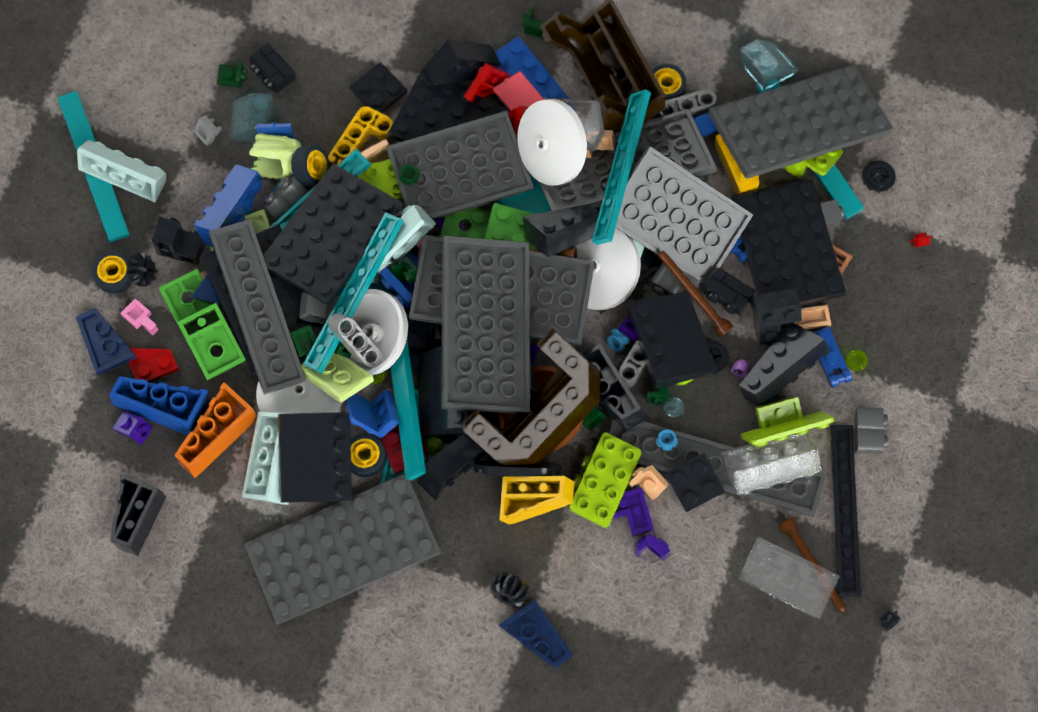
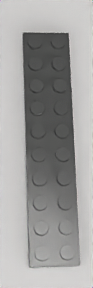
[609,419,826,517]

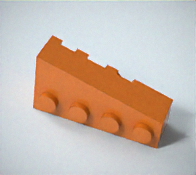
[175,382,257,478]

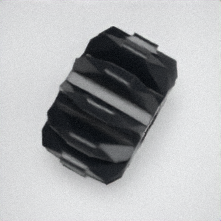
[490,572,529,608]

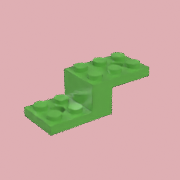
[440,203,538,250]
[159,269,246,381]

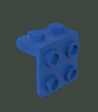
[379,253,419,308]
[345,389,399,438]

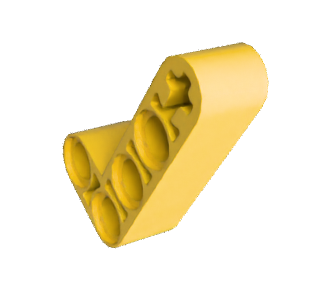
[328,107,393,167]

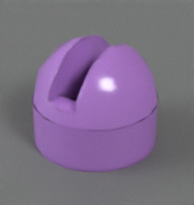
[731,359,750,378]

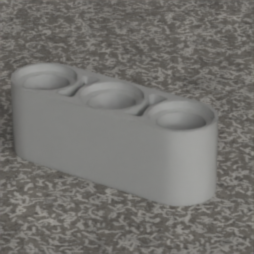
[657,89,717,119]
[328,313,381,367]
[619,341,646,388]

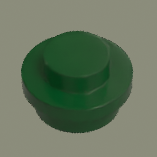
[398,164,420,186]

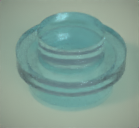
[663,398,685,417]

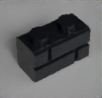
[249,43,296,93]
[704,268,755,316]

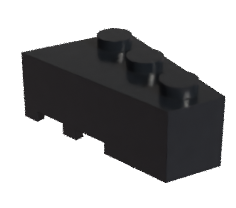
[424,40,501,86]

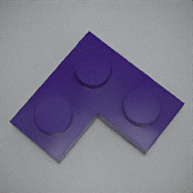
[612,488,654,537]

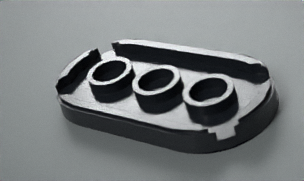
[474,460,562,476]

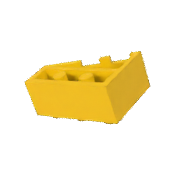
[714,135,759,194]
[500,476,574,525]

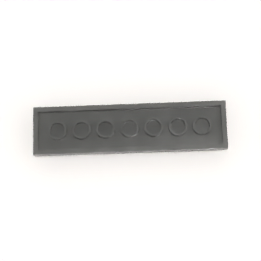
[209,219,306,395]

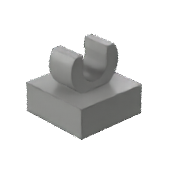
[193,115,222,146]

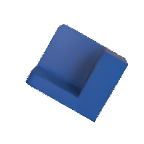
[694,113,720,137]

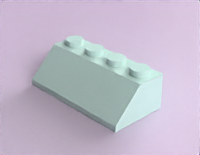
[77,140,166,202]
[371,205,436,283]
[242,412,289,505]

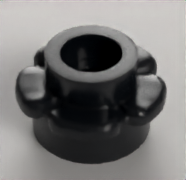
[880,610,901,631]

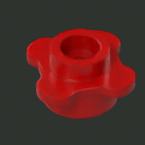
[910,232,933,248]

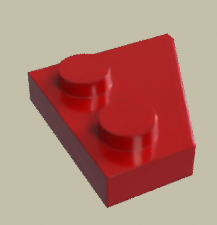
[464,63,510,101]
[128,348,179,383]

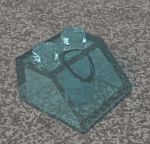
[740,39,799,91]
[230,93,274,141]

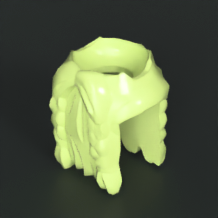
[249,133,301,180]

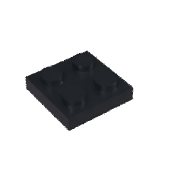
[349,62,408,113]
[665,453,725,513]

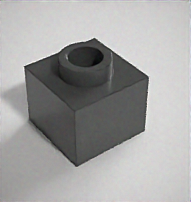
[820,200,844,229]

